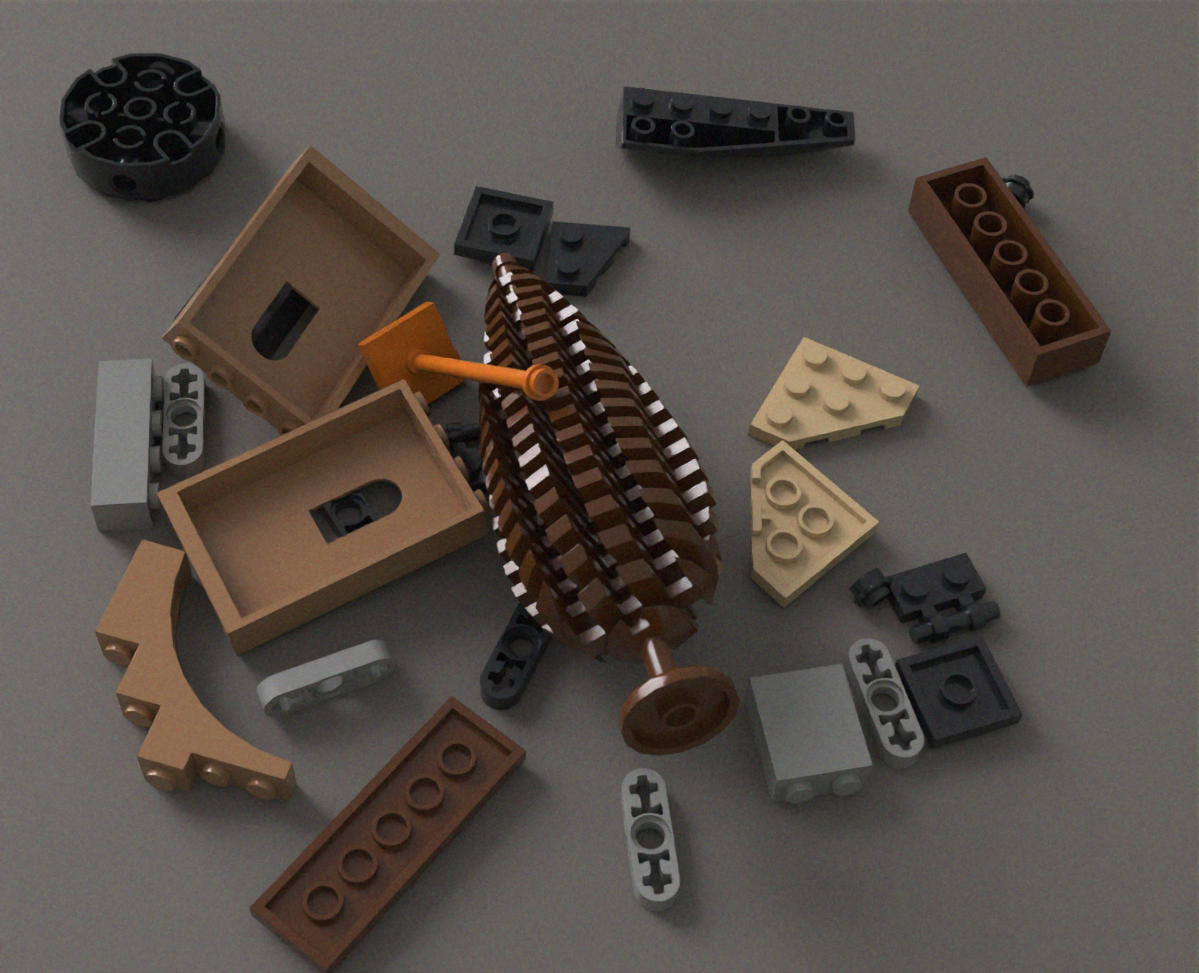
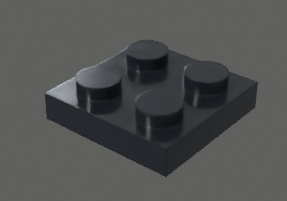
[454,186,554,271]
[895,636,1022,749]

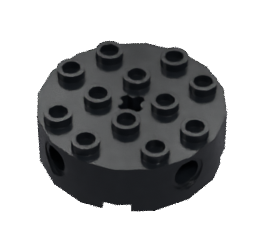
[59,53,226,202]

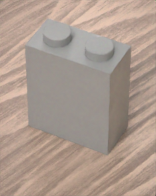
[745,663,873,804]

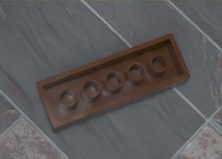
[908,157,1111,387]

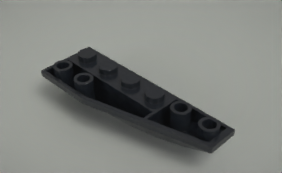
[616,86,856,158]

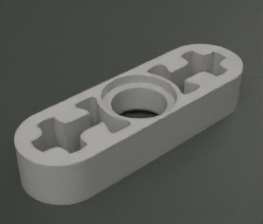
[162,363,207,478]
[845,638,924,768]
[256,640,396,717]
[621,768,680,911]

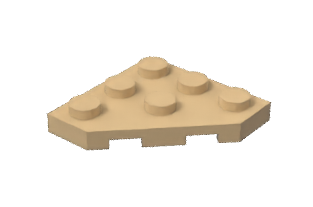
[748,337,919,450]
[750,440,879,608]

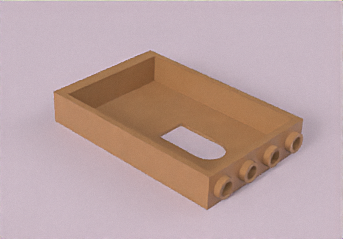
[162,145,440,435]
[157,379,491,656]

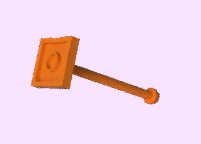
[357,302,559,405]

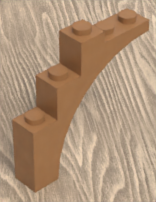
[95,539,297,801]

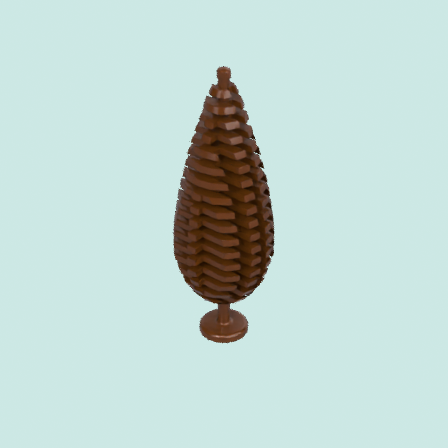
[478,253,740,756]

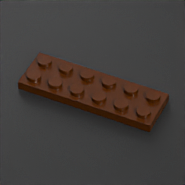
[249,696,526,973]

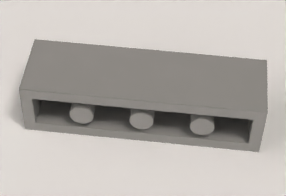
[91,358,164,531]

